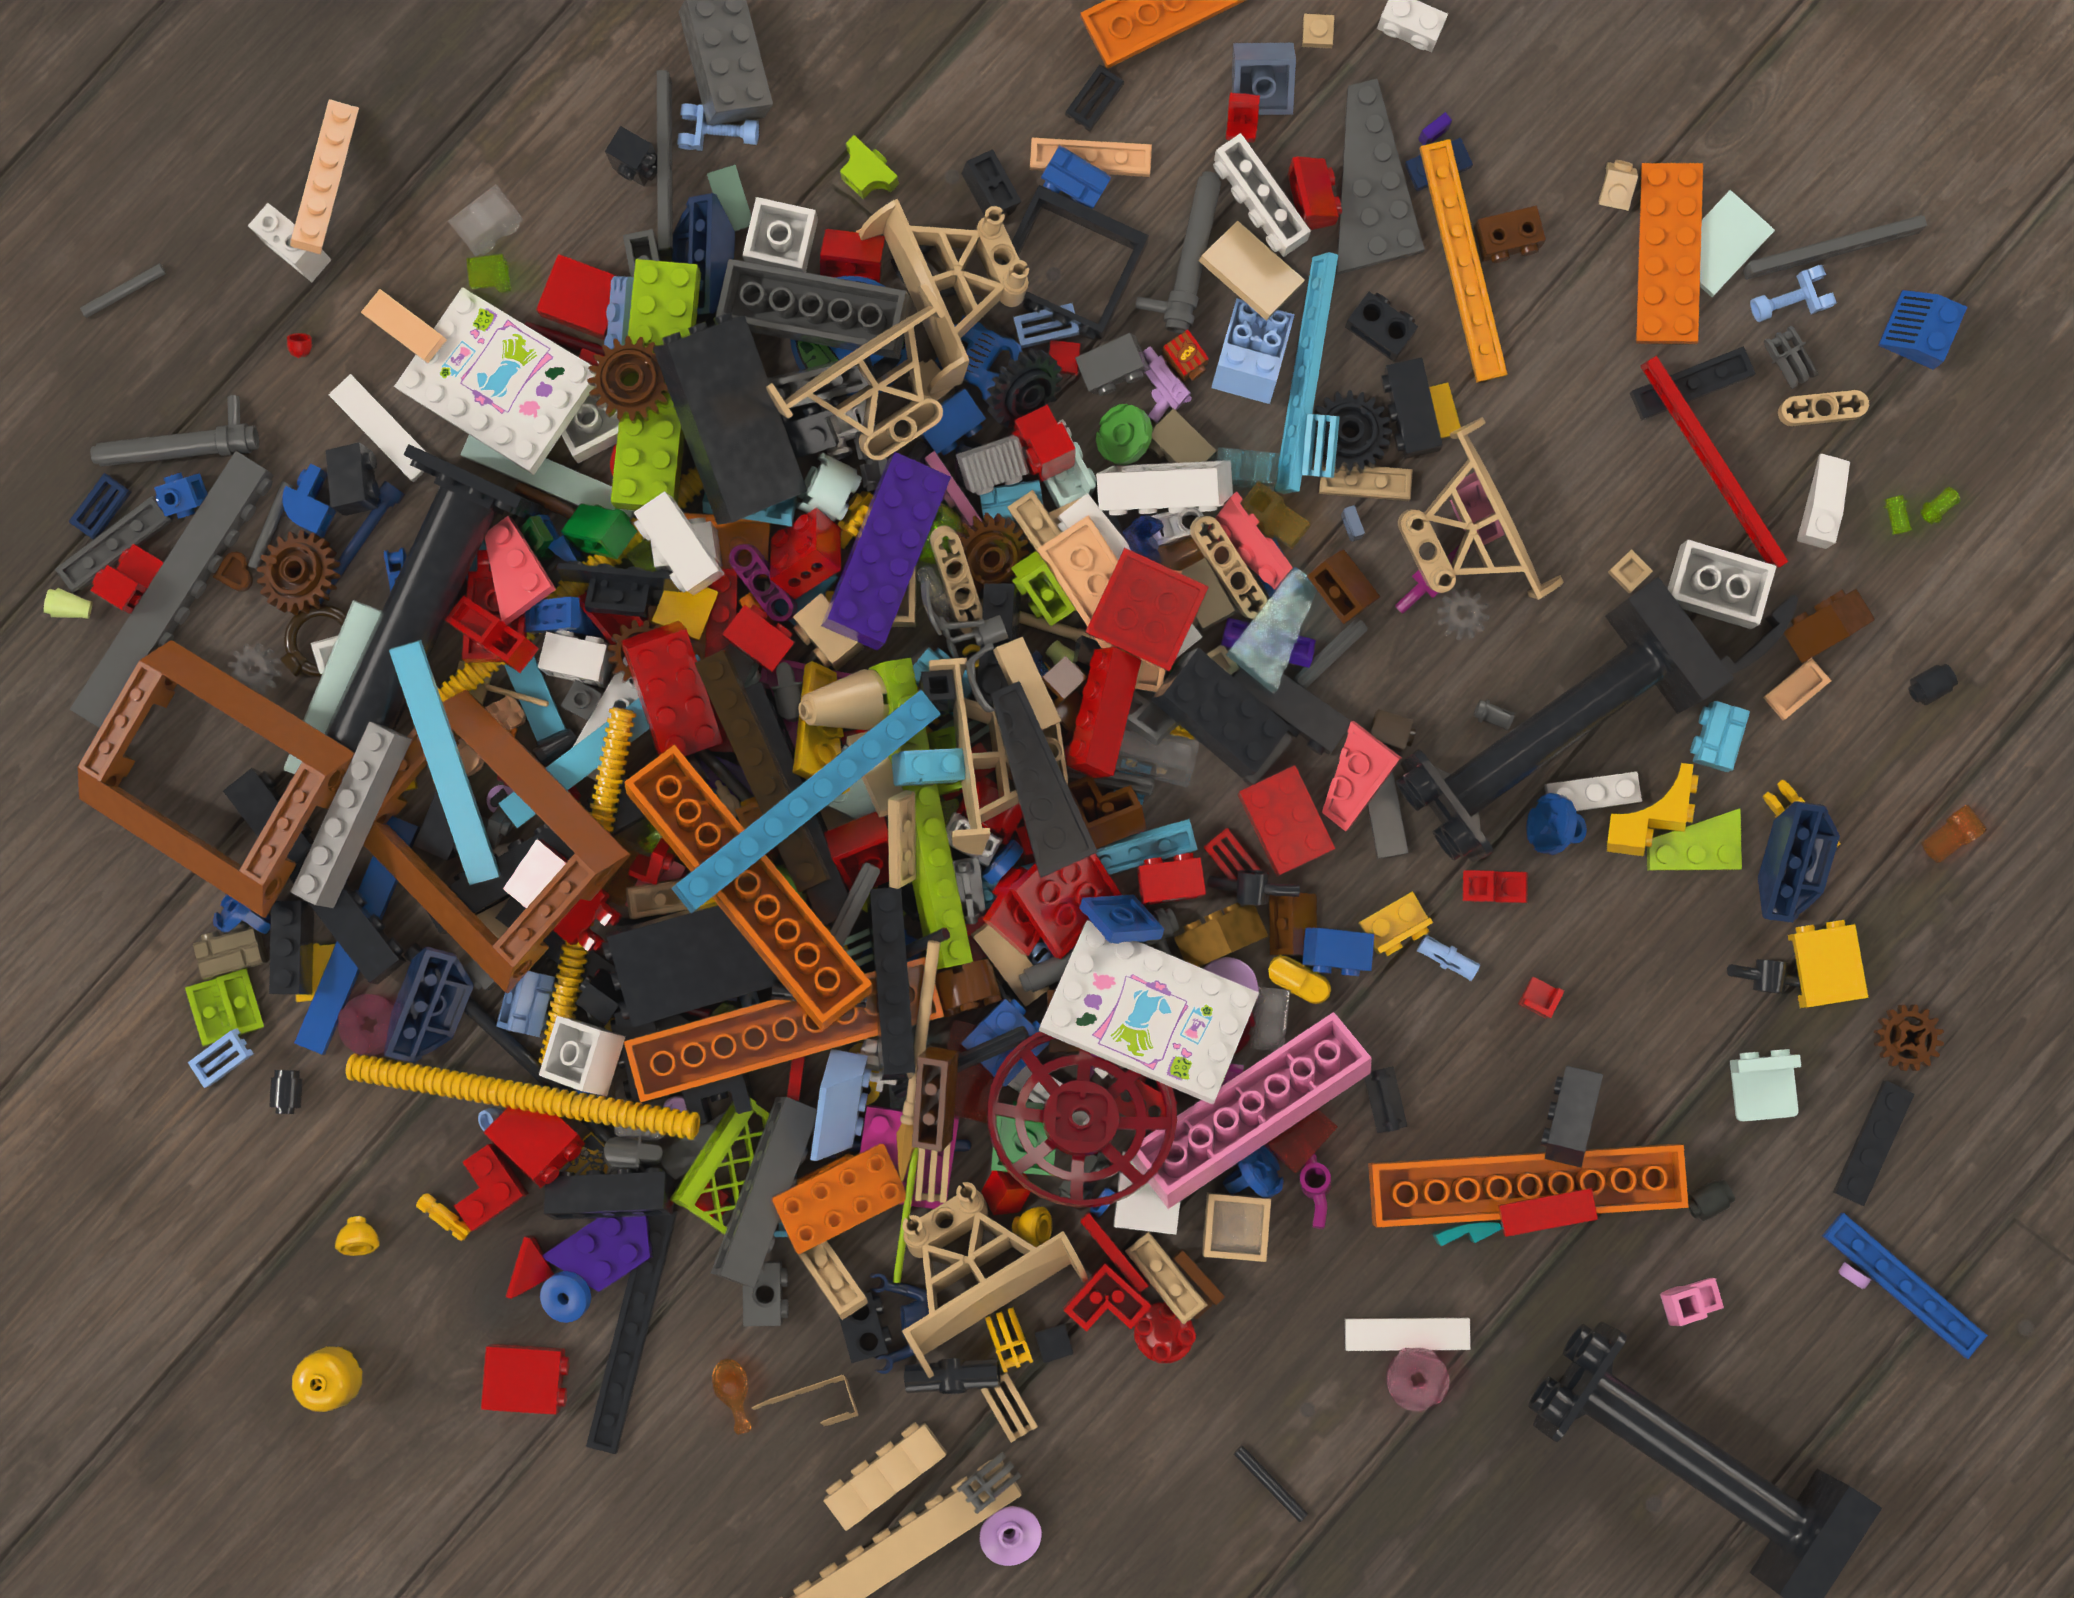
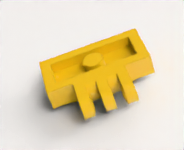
[834,491,873,549]

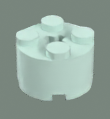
[796,453,862,522]

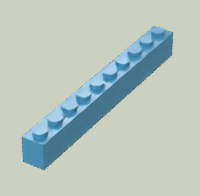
[671,690,941,913]

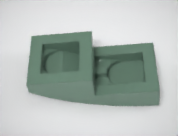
[707,164,752,231]

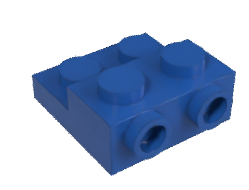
[960,999,1050,1087]

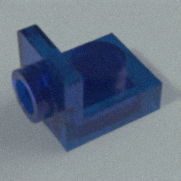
[1123,514,1164,563]

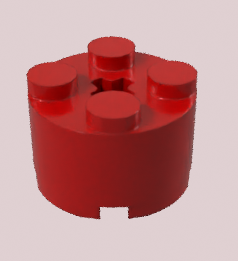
[955,777,1023,844]

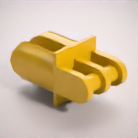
[985,1307,1033,1373]

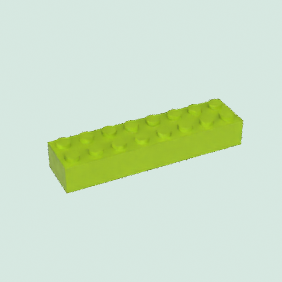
[611,259,701,510]

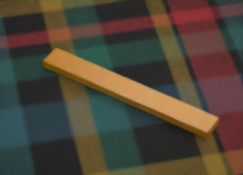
[1419,139,1508,383]

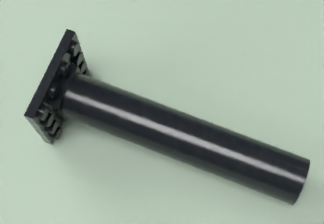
[325,444,546,752]

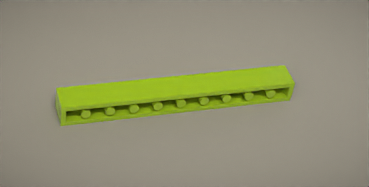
[869,658,973,969]

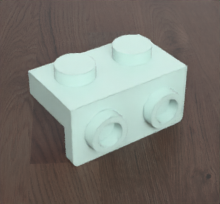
[1044,435,1096,508]

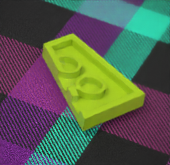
[1647,809,1742,871]

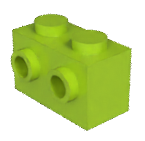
[1011,551,1076,627]

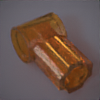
[1144,536,1205,571]
[1921,804,1987,863]

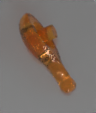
[712,1358,751,1435]

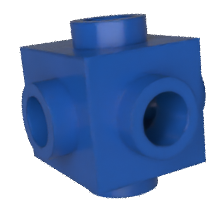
[154,473,208,519]

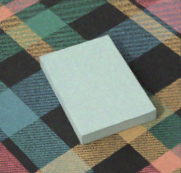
[1700,190,1775,297]

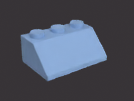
[810,1049,872,1161]

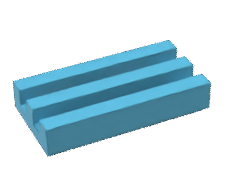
[1302,414,1340,478]

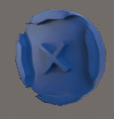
[1526,793,1587,855]
[213,894,271,934]
[1223,1144,1284,1198]

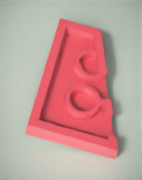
[1207,491,1293,590]
[485,516,556,625]
[1322,721,1402,831]

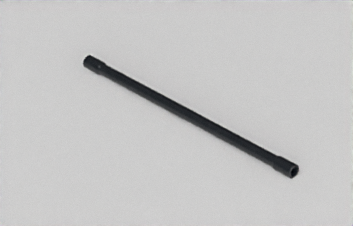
[403,943,676,1207]

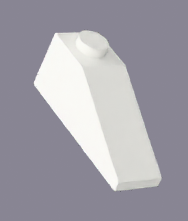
[1797,454,1850,549]

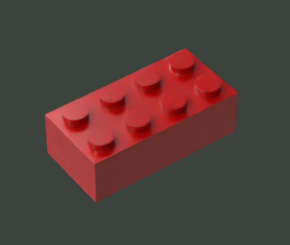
[620,620,723,756]

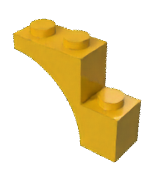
[1607,763,1699,856]

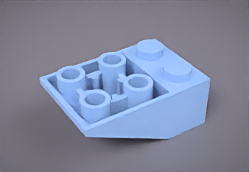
[1211,298,1295,404]

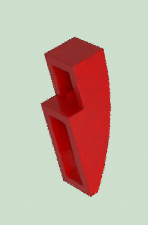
[445,596,539,673]

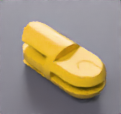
[1268,955,1331,1004]

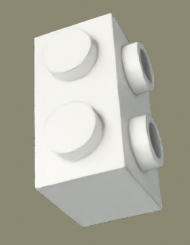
[1377,0,1448,53]

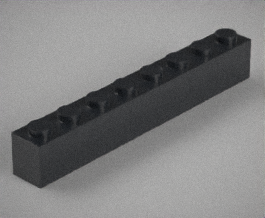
[223,768,407,985]

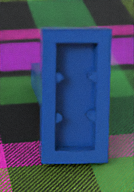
[525,596,603,638]

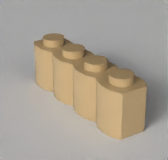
[823,1422,947,1531]

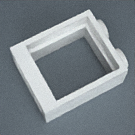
[248,203,331,282]

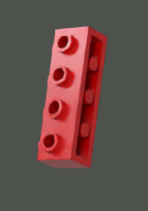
[1066,647,1142,778]

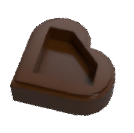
[213,552,253,592]

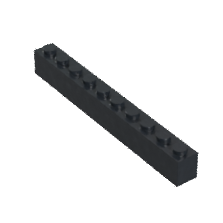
[426,753,710,934]

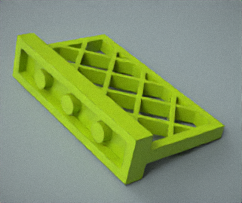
[670,1098,770,1235]

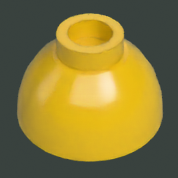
[1012,1207,1052,1248]
[335,1216,379,1256]

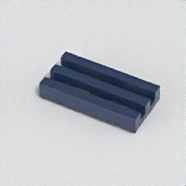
[68,473,132,540]

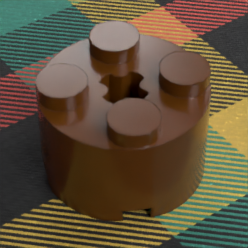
[935,959,1002,1018]

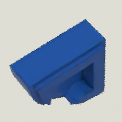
[1090,1187,1115,1218]

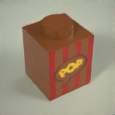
[1162,329,1209,382]

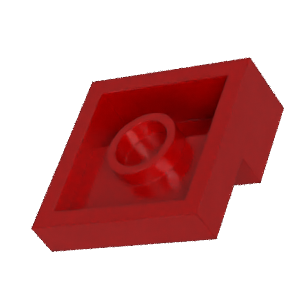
[983,866,1041,956]

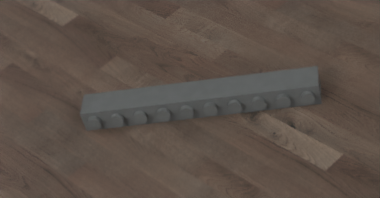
[70,451,274,728]

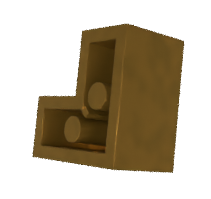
[1174,903,1268,967]

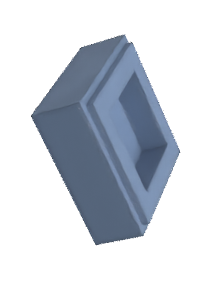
[1341,505,1365,542]

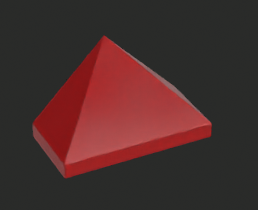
[506,1235,554,1299]

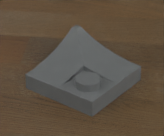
[1126,681,1179,746]

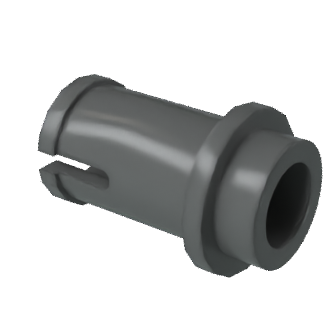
[1473,699,1515,731]

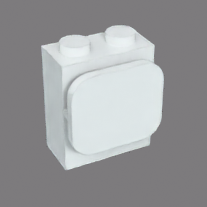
[1114,1151,1180,1235]

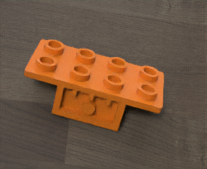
[772,1143,906,1254]

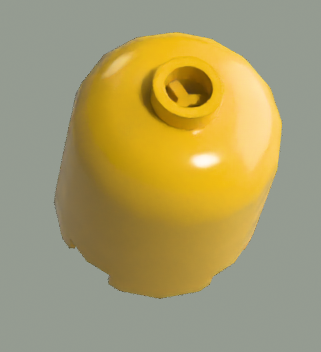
[292,1347,362,1412]

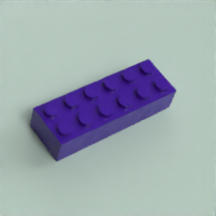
[821,452,951,651]

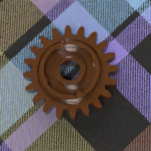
[587,336,669,424]
[947,513,1029,595]
[257,530,341,615]

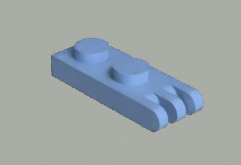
[604,276,634,350]

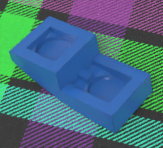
[536,514,587,563]

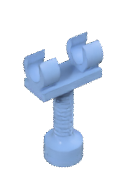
[677,103,759,151]
[1750,265,1837,322]

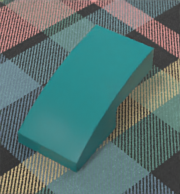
[1432,1221,1502,1246]

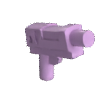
[1143,346,1191,423]

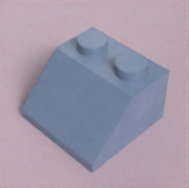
[1232,43,1296,115]

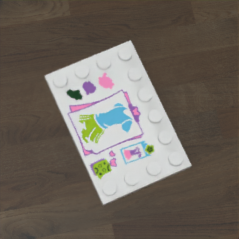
[394,287,596,475]
[1039,920,1259,1105]

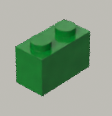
[561,503,637,559]

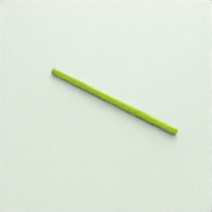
[893,1147,919,1283]

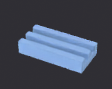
[1013,303,1079,349]
[188,1028,254,1088]

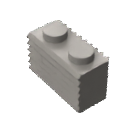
[956,435,1029,495]

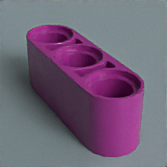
[729,544,798,621]

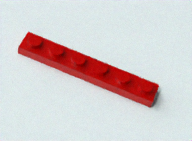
[705,568,738,752]

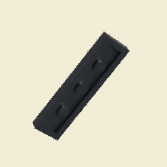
[1630,346,1756,421]
[1833,1081,1914,1206]

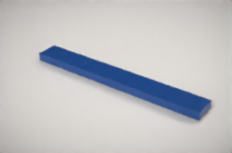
[294,816,420,1055]

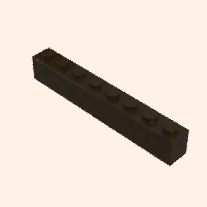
[695,650,831,893]

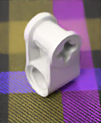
[1144,507,1204,550]

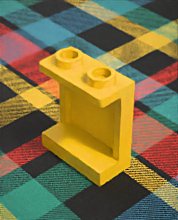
[1788,920,1868,1008]

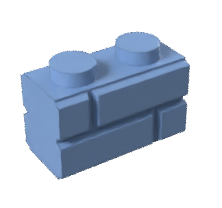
[496,971,556,1037]

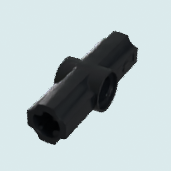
[904,1358,1001,1394]

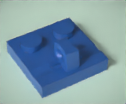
[1079,895,1165,944]

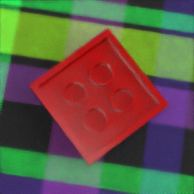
[1085,547,1209,672]
[1009,854,1122,959]

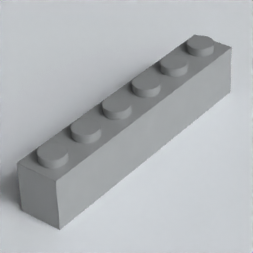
[291,722,412,908]

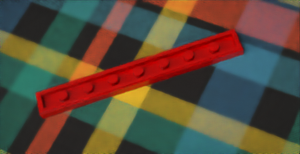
[1640,355,1789,568]

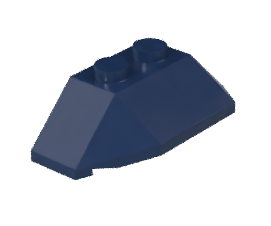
[672,193,735,317]
[1758,801,1840,923]
[384,947,474,1063]

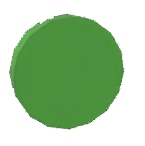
[1096,404,1153,465]

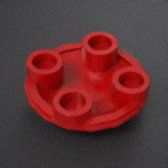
[1134,1302,1196,1364]

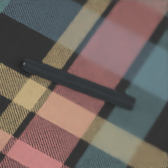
[891,1026,1030,1099]

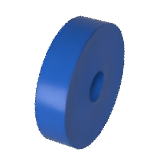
[981,840,1024,885]
[540,1271,591,1323]

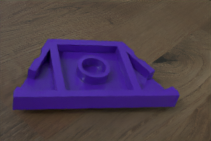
[542,1216,653,1292]

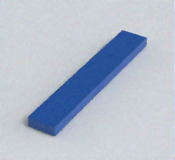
[1822,1212,1988,1359]

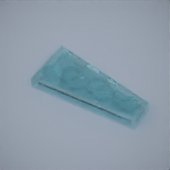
[1226,567,1317,694]

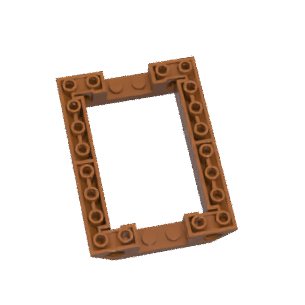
[77,640,355,918]
[363,690,631,993]

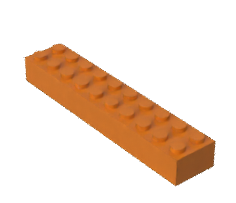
[624,745,872,1031]
[624,957,944,1103]
[1368,1144,1689,1227]

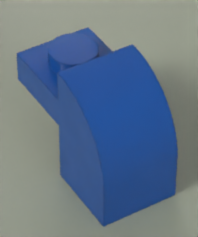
[282,464,336,538]

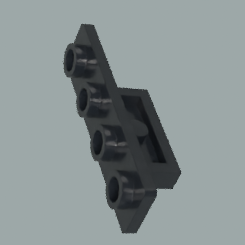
[780,394,854,458]
[557,561,682,618]

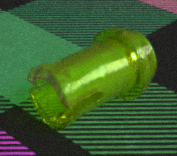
[1920,487,1961,524]
[1883,495,1912,535]

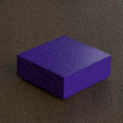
[1418,112,1452,145]

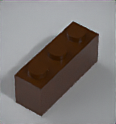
[912,1047,959,1152]

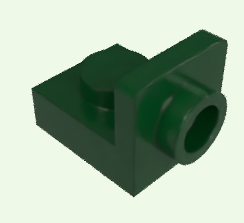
[520,515,554,561]

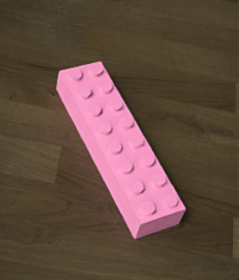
[1132,1012,1372,1209]

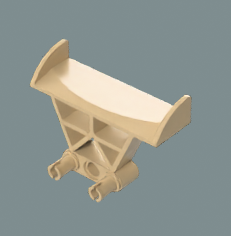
[859,199,1029,394]
[766,283,946,460]
[1398,417,1564,600]
[929,658,1068,855]
[902,1182,1089,1379]

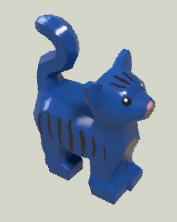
[935,315,1022,401]

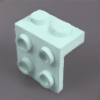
[1730,1049,1801,1121]

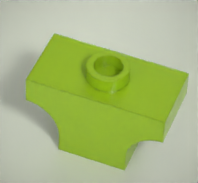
[840,135,899,199]

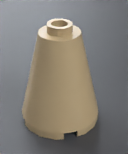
[798,669,889,730]

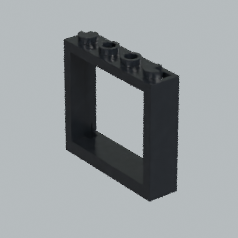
[1001,185,1149,340]

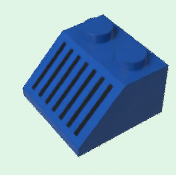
[1878,290,1967,370]

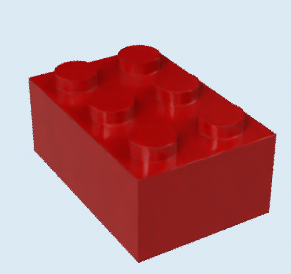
[1237,765,1335,877]

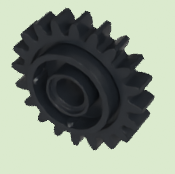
[986,349,1063,429]
[1314,390,1392,475]

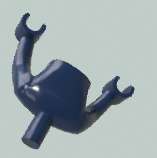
[869,1272,929,1374]

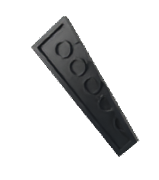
[990,681,1098,878]

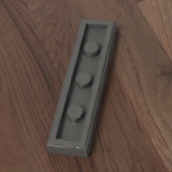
[55,496,173,594]

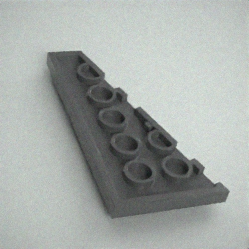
[1336,79,1425,275]

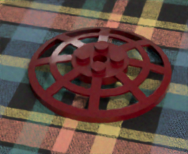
[987,1031,1177,1207]

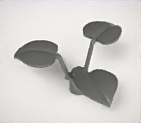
[921,580,1008,712]

